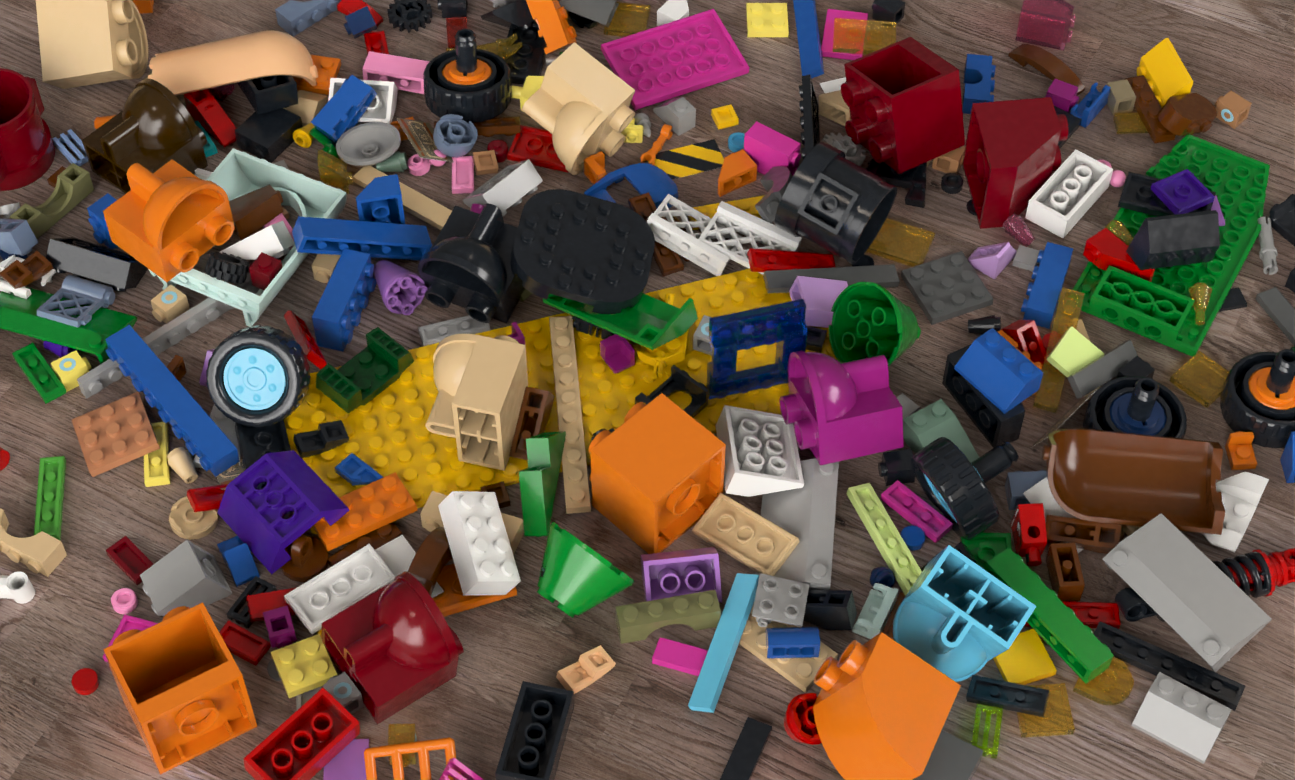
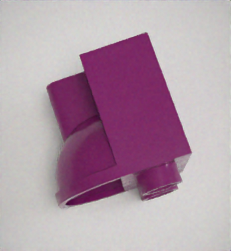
[780,350,903,465]

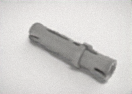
[1257,216,1278,275]

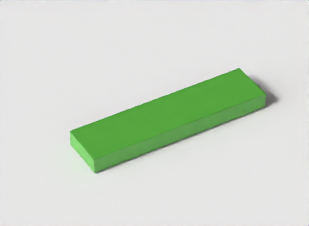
[34,456,66,540]

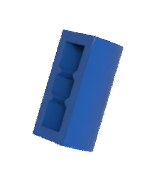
[765,627,820,658]

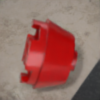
[784,693,822,745]

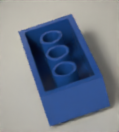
[312,248,376,352]

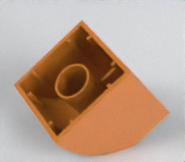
[813,632,961,780]

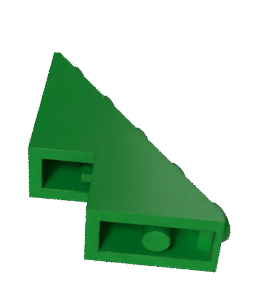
[519,431,566,537]

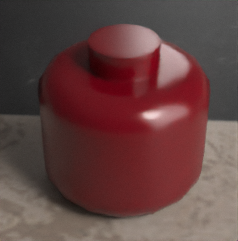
[487,139,509,163]

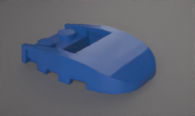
[584,163,678,208]

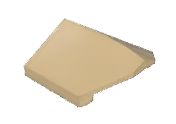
[284,90,328,126]

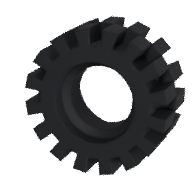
[205,252,250,284]

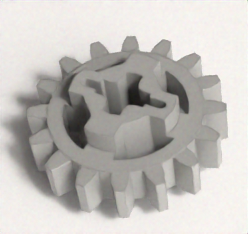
[822,133,866,166]

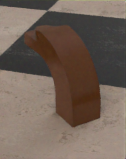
[408,527,453,596]

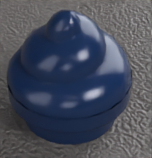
[870,566,895,588]

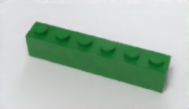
[984,547,1114,684]

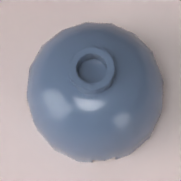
[433,114,478,158]

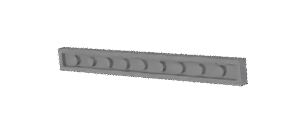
[77,272,260,399]

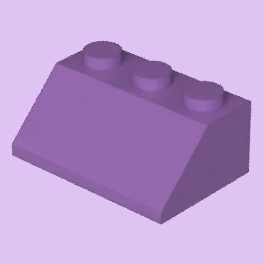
[640,547,722,603]

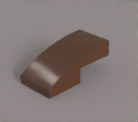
[0,251,54,289]

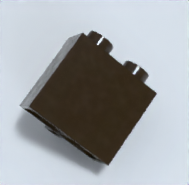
[82,78,208,194]

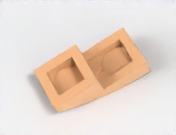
[556,645,616,694]

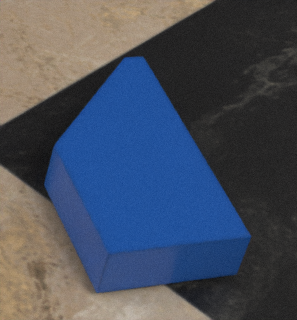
[335,453,383,486]

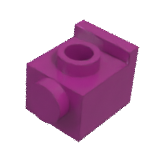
[263,605,297,649]

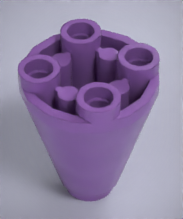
[374,260,427,316]

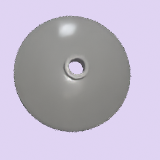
[336,122,401,166]

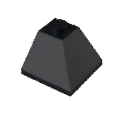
[481,0,535,30]

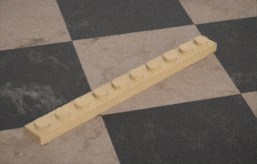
[549,316,591,514]

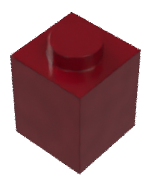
[249,252,282,290]

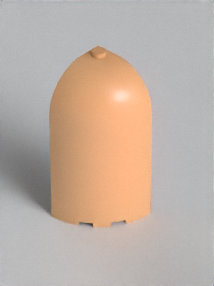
[148,30,318,95]

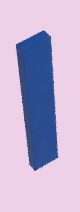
[793,0,824,79]

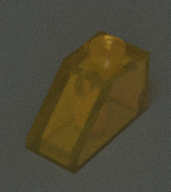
[318,150,353,194]

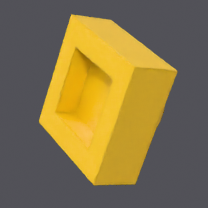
[711,104,739,130]

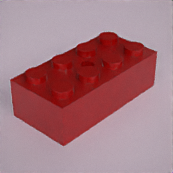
[243,688,360,780]

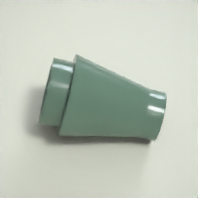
[376,151,409,172]

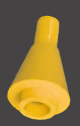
[293,123,315,148]

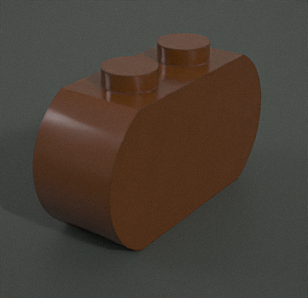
[1157,93,1217,136]

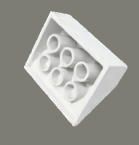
[716,405,804,497]

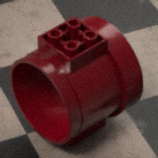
[0,68,55,191]

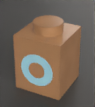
[1215,91,1252,129]

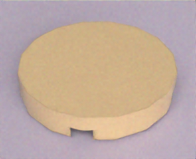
[169,496,219,540]

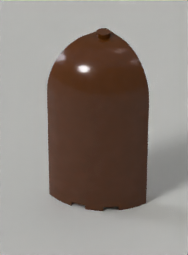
[1042,428,1225,535]

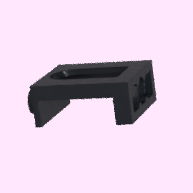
[635,365,709,418]

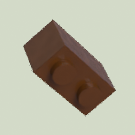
[1046,542,1085,602]

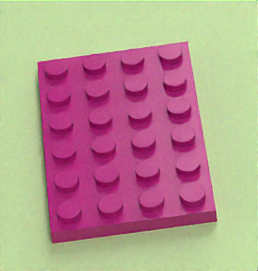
[601,9,750,110]

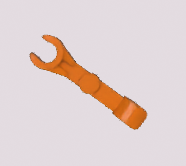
[640,124,673,165]

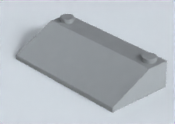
[755,458,839,590]
[1103,513,1272,672]

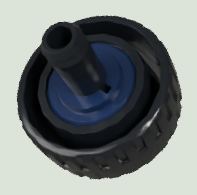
[1083,376,1187,439]

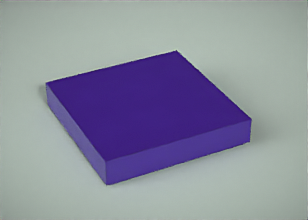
[1151,169,1215,215]

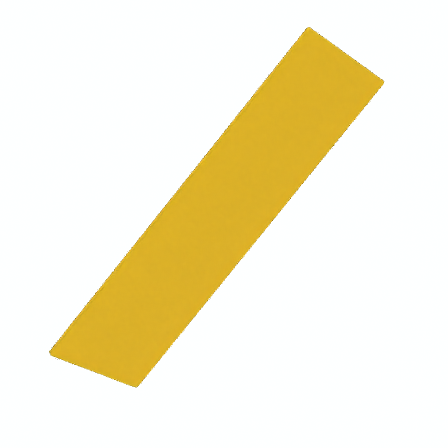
[284,268,837,534]

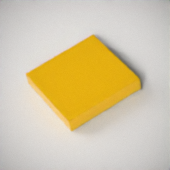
[993,629,1057,685]

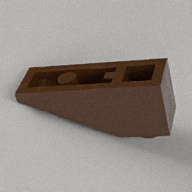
[509,386,555,460]
[1045,515,1124,554]

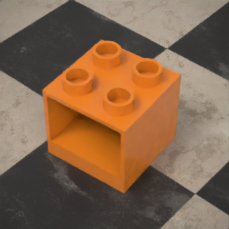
[589,393,726,554]
[103,602,258,775]

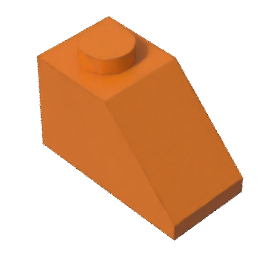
[718,149,757,197]

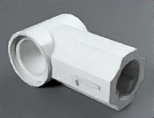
[0,571,35,604]

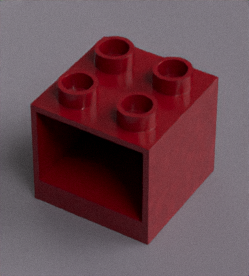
[841,37,965,174]

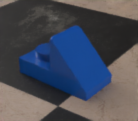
[217,536,260,586]

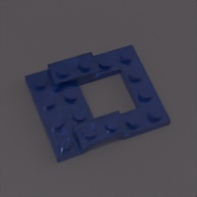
[707,299,808,399]

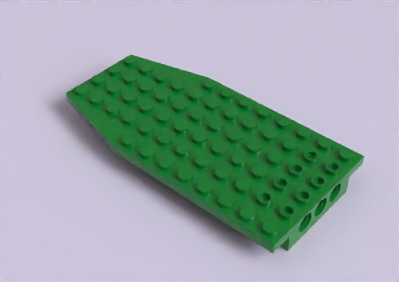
[1066,134,1270,358]

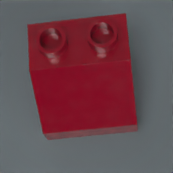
[962,97,1068,229]

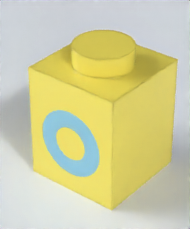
[51,350,92,392]

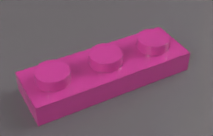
[880,480,953,543]

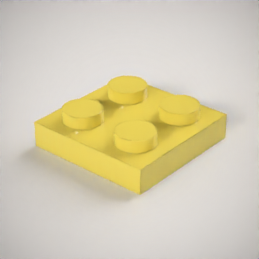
[746,3,789,37]
[271,634,338,698]

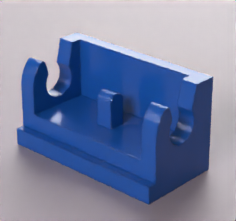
[1070,82,1111,128]

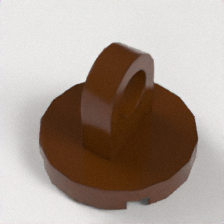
[280,534,329,582]

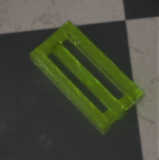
[971,704,1003,759]

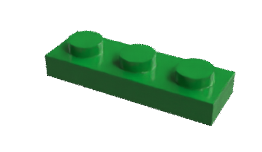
[12,343,67,404]

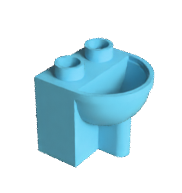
[893,545,1036,682]

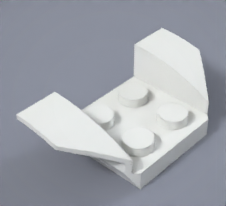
[1201,472,1269,553]

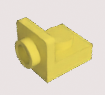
[621,118,643,143]

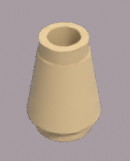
[167,447,198,484]

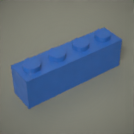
[1021,242,1073,329]

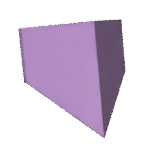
[968,242,1017,279]

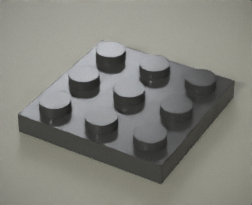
[901,251,993,325]

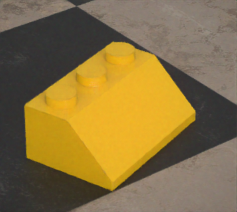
[1136,38,1193,108]

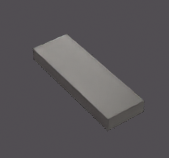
[418,315,491,346]

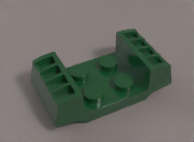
[316,327,414,413]

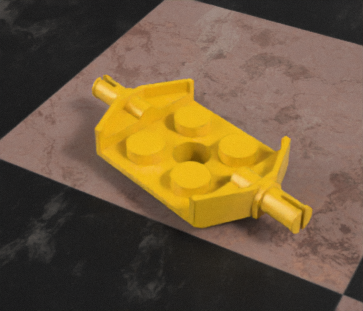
[637,293,689,379]

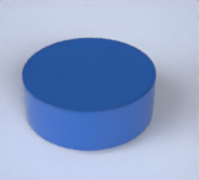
[900,525,925,551]

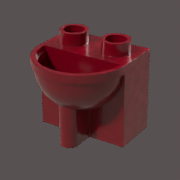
[321,571,464,725]

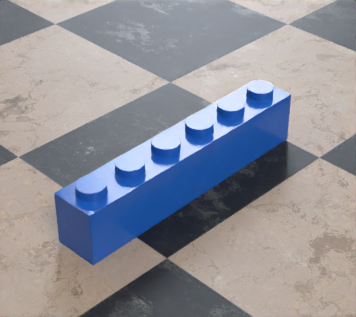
[292,216,432,260]

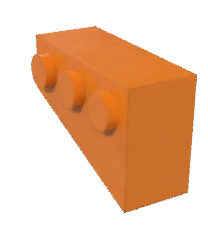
[526,0,577,54]

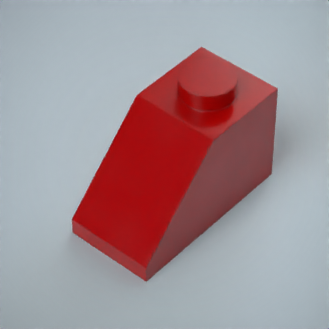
[1001,320,1049,366]

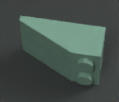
[903,399,979,462]

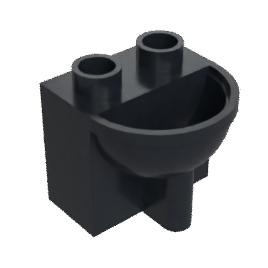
[418,203,525,323]

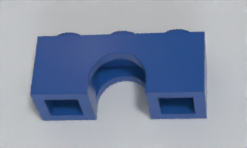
[962,54,996,114]

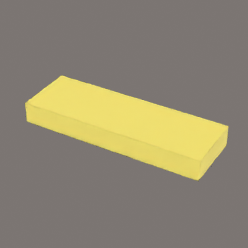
[144,422,170,487]

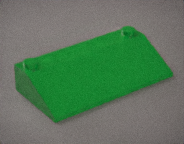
[0,287,137,364]
[542,293,698,350]

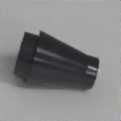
[968,315,1001,335]

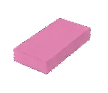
[452,156,474,194]

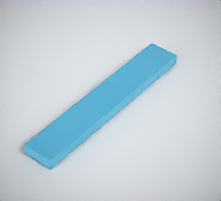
[688,573,759,713]

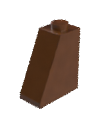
[229,184,283,240]

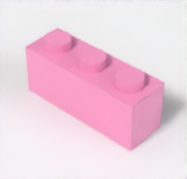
[363,51,430,94]

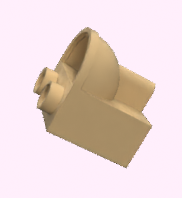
[36,0,148,89]
[522,42,635,175]
[425,334,528,471]

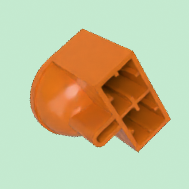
[103,159,235,282]

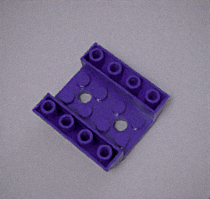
[217,450,350,574]

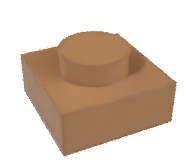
[472,150,499,175]

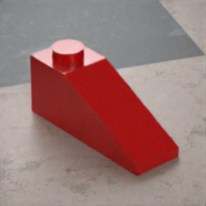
[1083,228,1155,282]

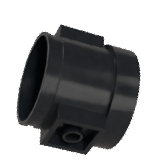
[775,141,897,264]

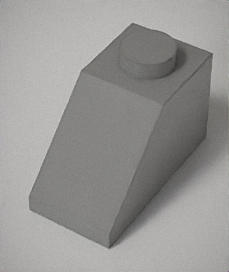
[653,97,696,136]

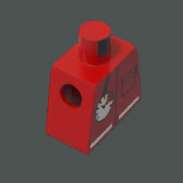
[1010,503,1047,566]

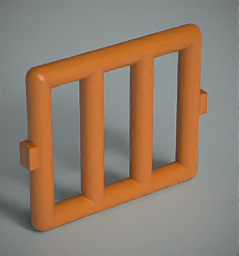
[364,737,461,780]

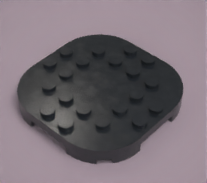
[510,189,655,314]

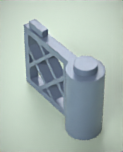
[37,275,115,328]

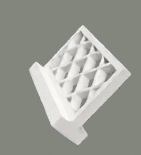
[647,194,743,276]
[699,201,802,274]

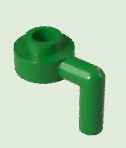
[309,127,338,165]

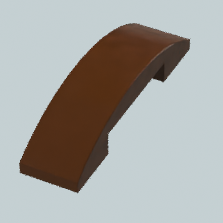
[1008,44,1085,96]

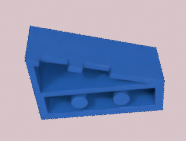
[311,75,377,143]

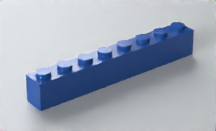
[105,325,240,477]

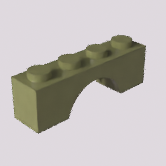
[10,163,94,239]
[616,589,721,644]

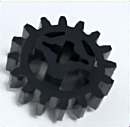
[387,0,433,33]

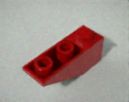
[183,89,237,147]

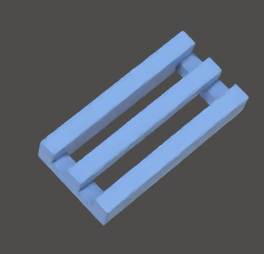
[52,129,88,166]

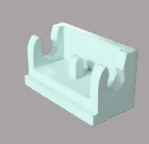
[852,583,899,639]

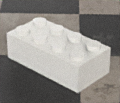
[1025,149,1113,238]
[438,491,521,596]

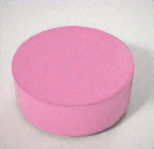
[111,588,138,614]

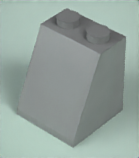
[140,540,232,617]

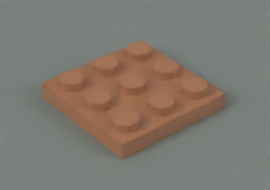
[72,392,160,477]

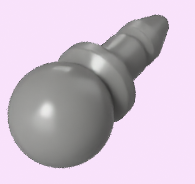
[634,113,651,137]

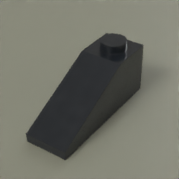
[803,590,857,631]

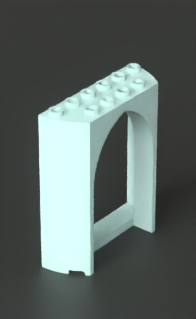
[149,148,347,327]

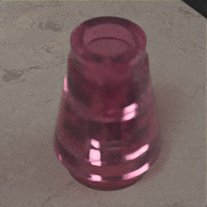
[1003,214,1035,247]

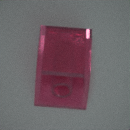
[1015,0,1076,51]

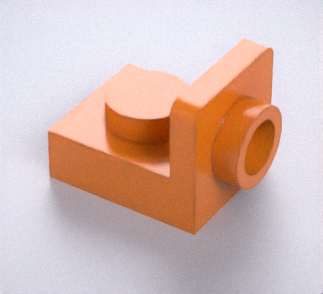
[584,151,607,185]
[1225,431,1257,470]

